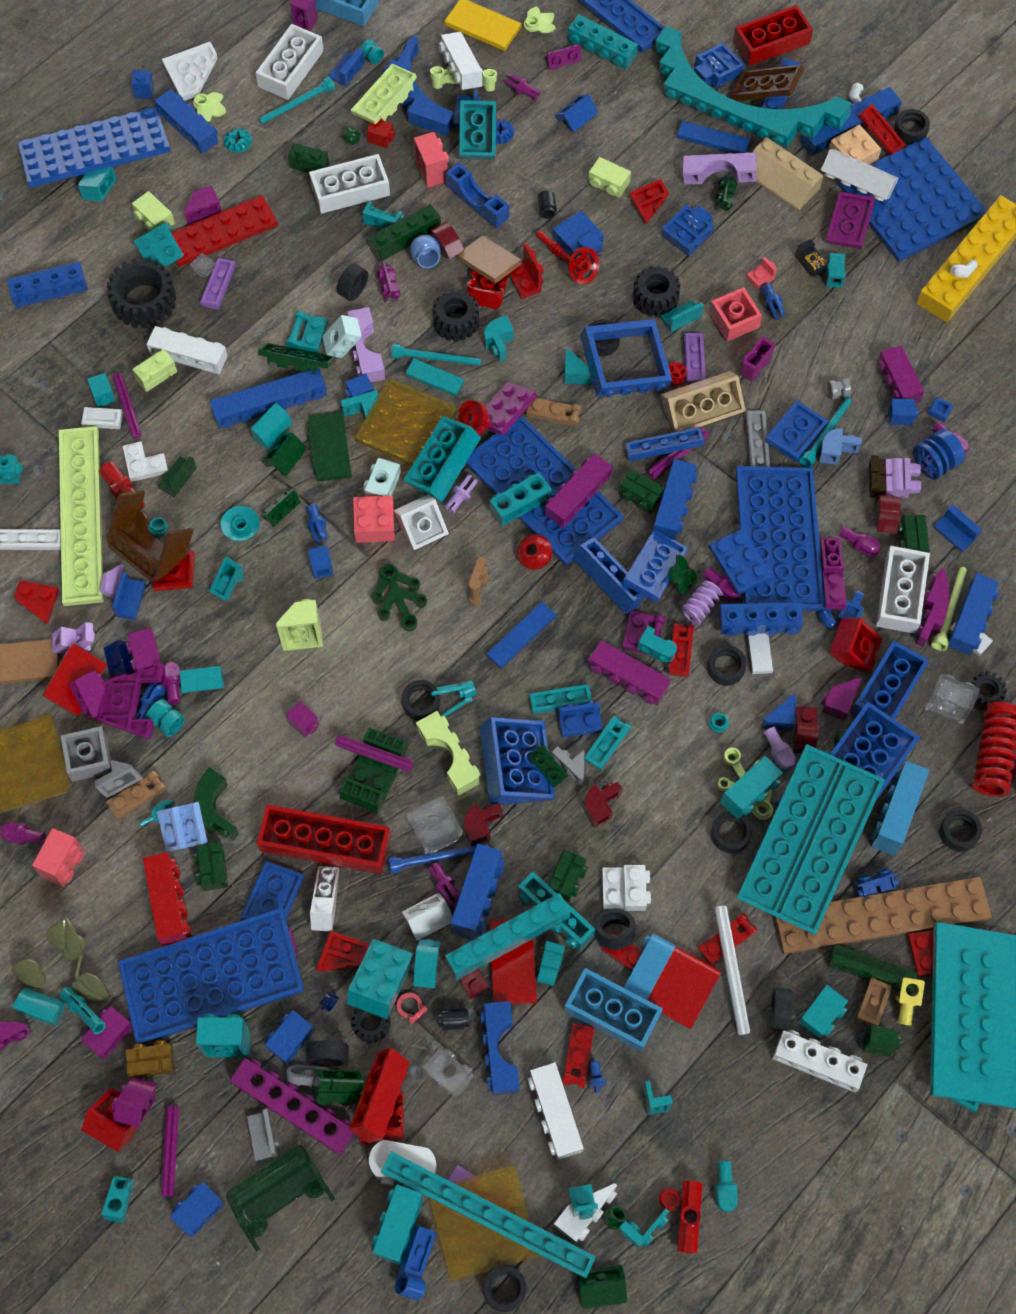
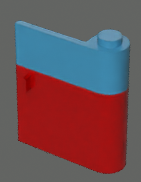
[624,933,722,1029]

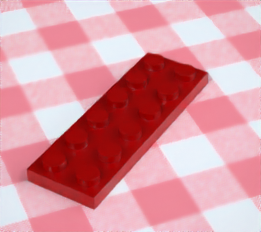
[171,195,278,267]

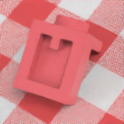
[746,257,777,290]

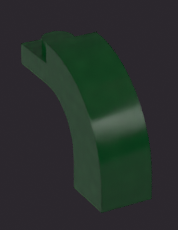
[194,767,239,840]

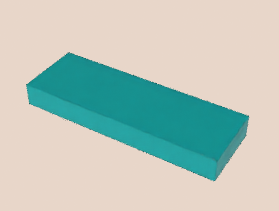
[406,358,465,397]
[529,684,592,715]

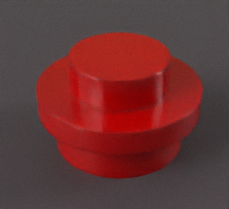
[658,1188,681,1212]

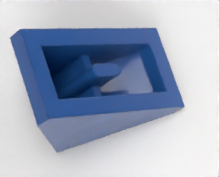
[761,694,796,731]

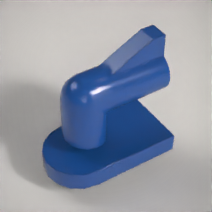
[589,1059,606,1093]

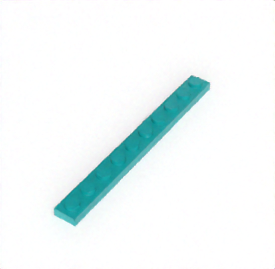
[381,1151,596,1279]

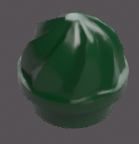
[342,126,360,145]
[604,1206,627,1230]

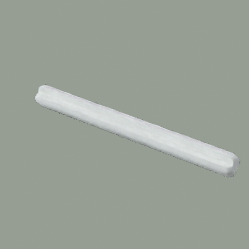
[715,905,750,1035]

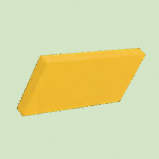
[444,0,521,51]

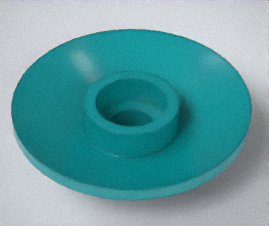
[221,506,260,542]

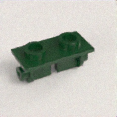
[715,172,737,211]
[261,489,301,528]
[528,744,569,787]

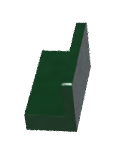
[261,432,307,476]
[158,456,197,497]
[577,1265,627,1309]

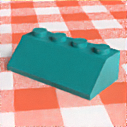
[403,416,481,502]

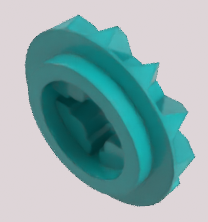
[223,127,252,153]

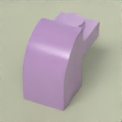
[52,622,95,655]

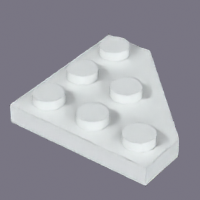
[162,42,218,101]

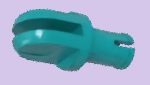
[715,1161,738,1212]

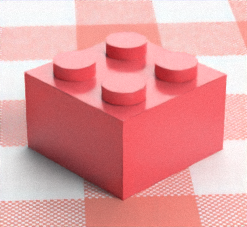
[414,132,449,188]
[709,287,762,342]
[353,496,395,543]
[32,828,84,887]

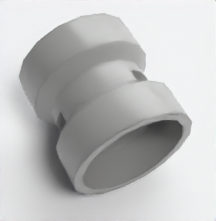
[827,378,851,400]

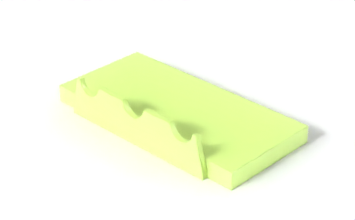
[351,64,417,124]

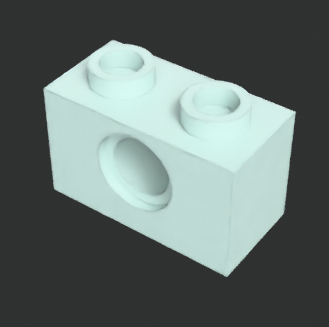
[322,315,362,358]
[363,458,401,497]

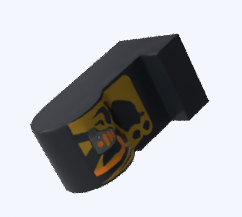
[795,239,827,277]

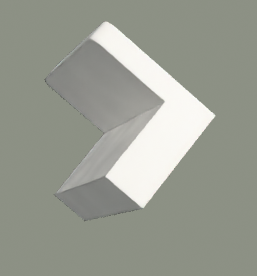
[402,893,453,940]

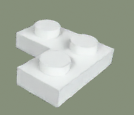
[123,442,168,482]

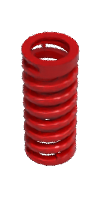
[972,702,1016,797]

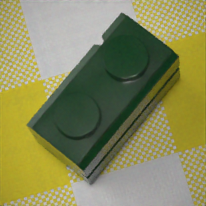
[288,142,329,173]
[618,469,665,512]
[897,515,930,553]
[193,842,228,891]
[548,850,588,901]
[311,1069,364,1106]

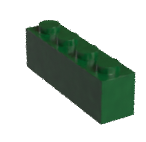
[369,204,441,262]

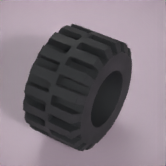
[633,266,681,317]
[432,290,479,342]

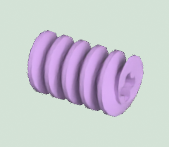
[682,581,723,625]

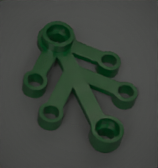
[371,564,427,632]

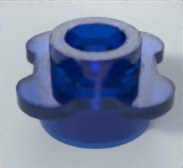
[320,991,339,1012]

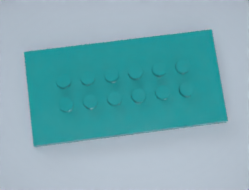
[737,744,885,935]
[930,922,1016,1109]

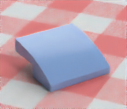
[157,802,208,852]

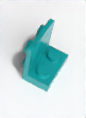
[134,223,184,267]

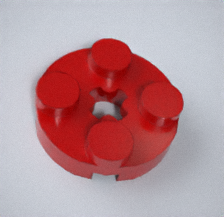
[455,400,490,436]

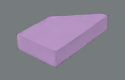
[100,564,124,599]

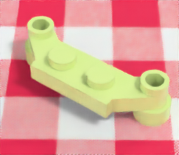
[430,66,497,91]

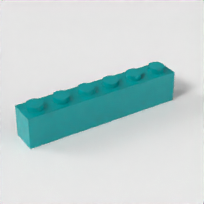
[445,893,571,981]

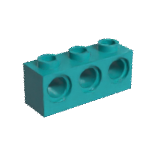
[490,472,552,527]

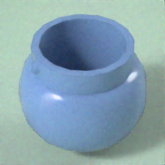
[410,235,441,268]

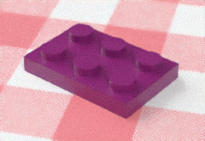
[826,192,875,249]
[486,381,537,436]

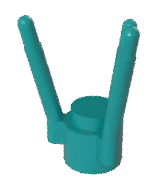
[431,680,476,717]

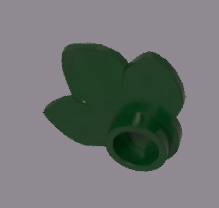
[668,555,697,594]

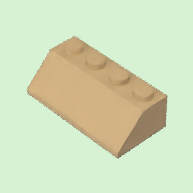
[753,137,824,211]
[660,371,746,432]

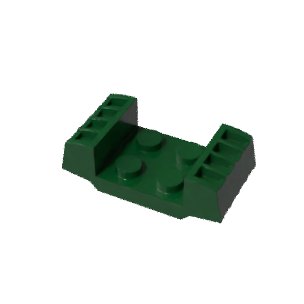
[340,727,409,814]

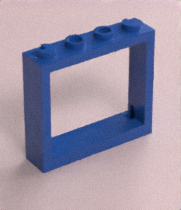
[580,319,672,398]

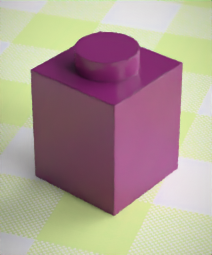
[286,701,319,738]

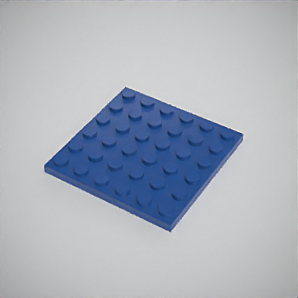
[837,137,987,262]

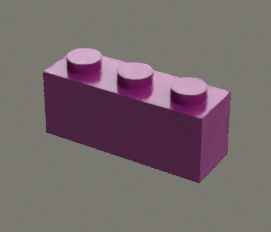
[877,345,924,403]

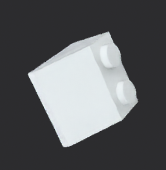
[394,494,449,550]

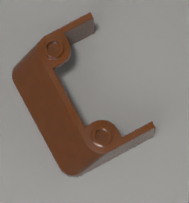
[107,490,194,581]

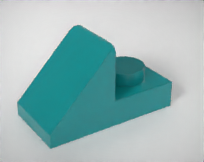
[340,390,379,423]
[209,557,244,601]

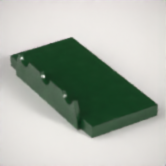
[258,343,336,374]
[308,412,352,482]

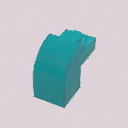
[485,315,514,362]
[413,939,441,988]

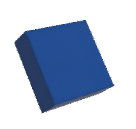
[928,397,954,423]

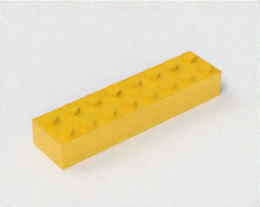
[916,195,1016,323]

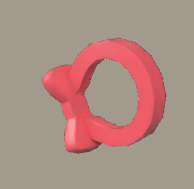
[396,993,428,1024]

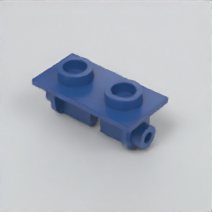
[852,868,899,897]

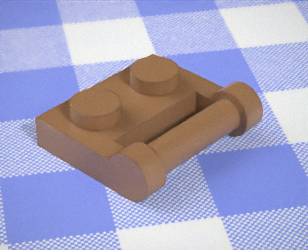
[469,556,489,606]

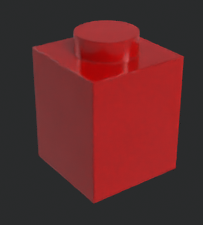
[367,120,396,148]

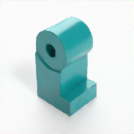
[826,252,846,288]
[637,626,677,662]
[537,941,565,986]
[101,1176,134,1224]

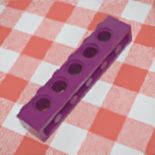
[229,1058,356,1157]

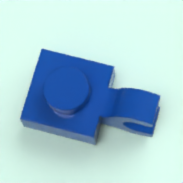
[837,591,864,621]

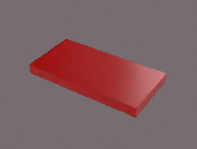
[490,918,537,1005]

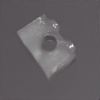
[423,1047,474,1100]

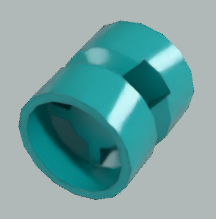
[146,699,185,737]

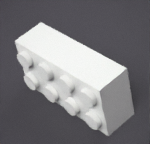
[256,24,324,100]
[309,154,390,214]
[876,546,930,634]

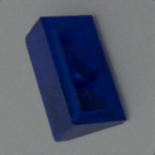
[104,640,135,679]

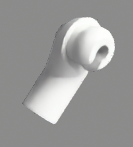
[848,83,864,104]
[950,260,978,278]

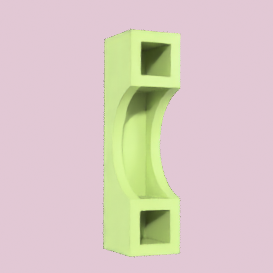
[416,711,481,796]

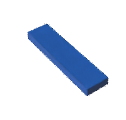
[677,121,750,154]
[625,427,705,461]
[487,602,557,669]

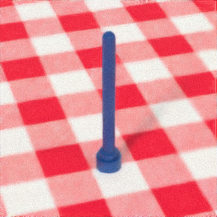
[388,844,489,874]

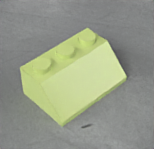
[276,599,323,651]

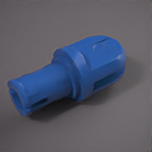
[761,283,785,320]
[305,503,328,543]
[135,683,165,720]

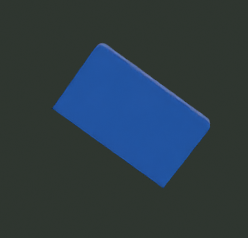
[329,48,365,86]
[555,94,598,132]
[934,504,982,552]
[112,572,146,620]

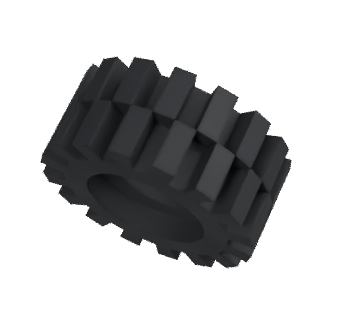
[967,671,1007,711]
[351,1007,391,1043]

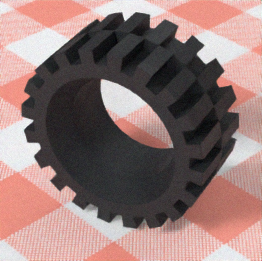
[107,258,176,328]

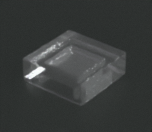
[190,253,216,278]

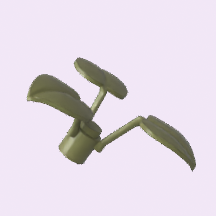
[12,917,111,1003]

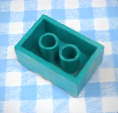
[459,100,496,160]
[346,939,413,1019]
[196,1014,251,1058]
[371,1184,424,1265]

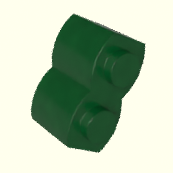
[862,1025,902,1057]

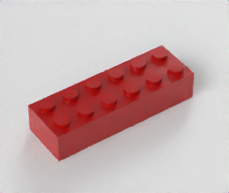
[257,804,391,874]

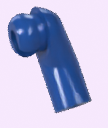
[818,609,836,628]

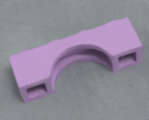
[683,152,757,185]
[347,307,385,382]

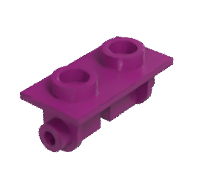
[545,44,582,70]
[376,261,400,303]

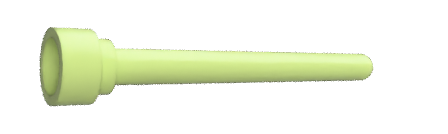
[931,567,967,651]

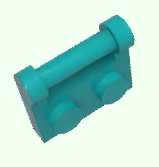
[285,311,328,353]

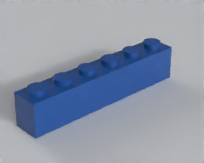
[800,87,902,156]
[210,367,327,429]

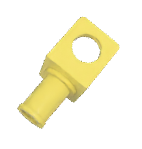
[895,977,925,1025]

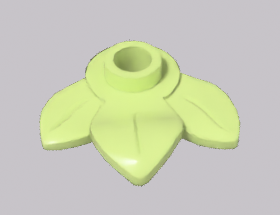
[524,6,556,33]
[193,92,226,122]

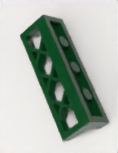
[828,945,918,995]

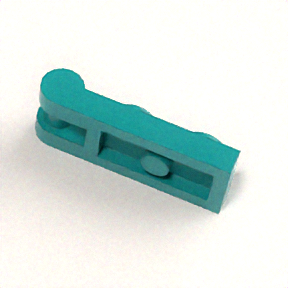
[584,715,632,771]

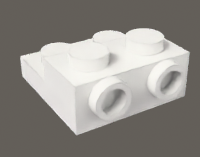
[602,865,651,911]

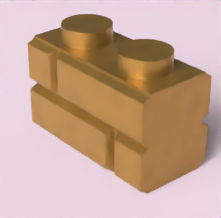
[126,1041,175,1079]

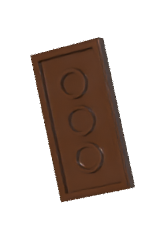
[729,65,804,101]

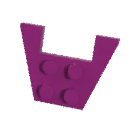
[95,663,164,740]

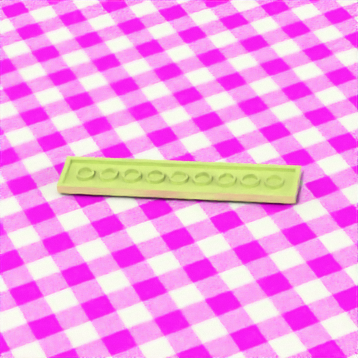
[59,426,104,606]

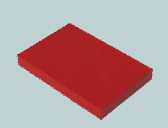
[42,643,107,717]

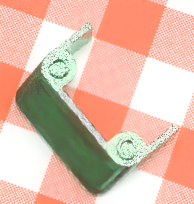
[226,1145,335,1252]

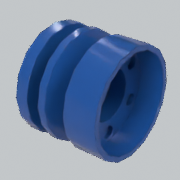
[913,429,965,480]

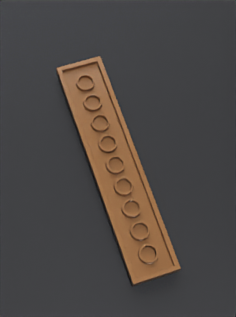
[774,877,992,955]

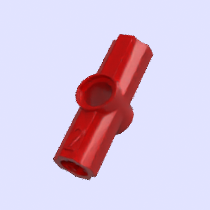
[99,462,145,510]
[677,1180,703,1254]

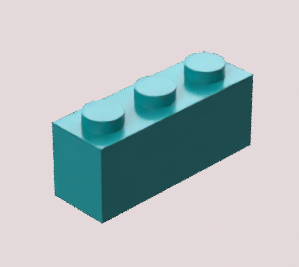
[720,756,783,819]

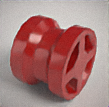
[669,362,687,386]

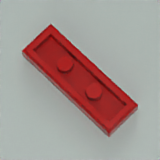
[857,104,906,155]

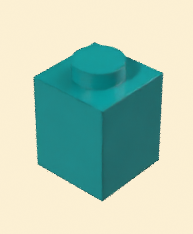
[87,373,116,407]

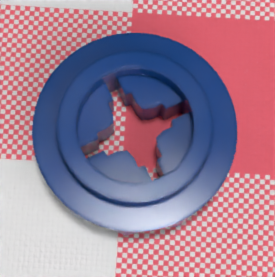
[496,118,514,144]

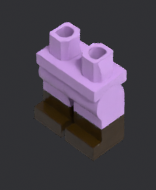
[869,455,921,498]

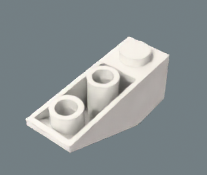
[310,866,339,931]
[554,1183,617,1243]

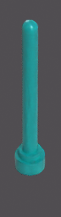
[259,76,335,124]
[392,343,482,366]
[799,397,852,468]

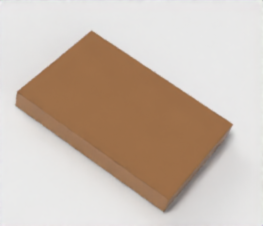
[457,235,521,284]
[0,639,59,684]

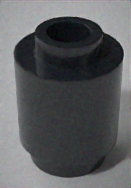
[537,190,557,219]
[438,1008,469,1031]

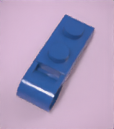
[395,1224,437,1300]

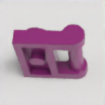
[622,611,666,655]

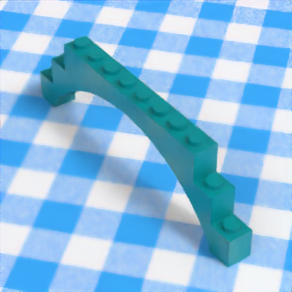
[656,26,851,148]

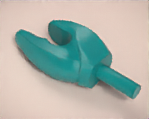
[139,800,175,827]

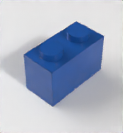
[265,1011,315,1065]
[170,1182,225,1238]

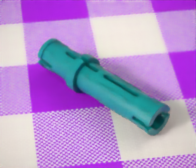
[60,987,106,1034]

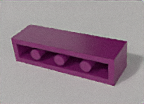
[545,453,613,529]
[588,640,671,706]

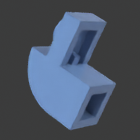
[819,428,862,465]

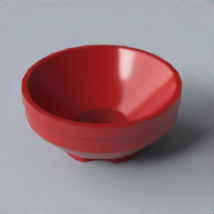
[517,534,553,570]

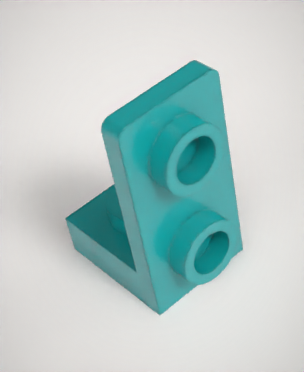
[569,1184,598,1220]
[618,1209,669,1249]

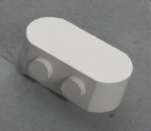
[369,1140,437,1190]

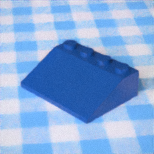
[830,702,920,802]
[480,717,555,805]

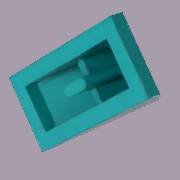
[564,349,593,385]

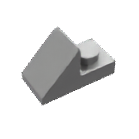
[552,746,584,786]
[94,760,142,798]

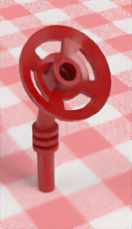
[536,230,600,285]

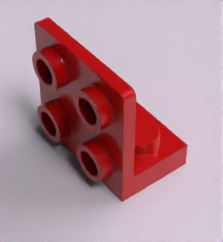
[508,243,544,299]

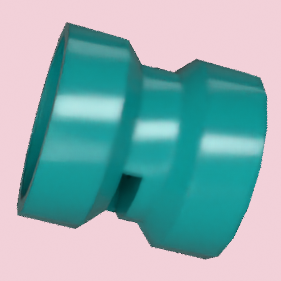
[360,39,384,64]

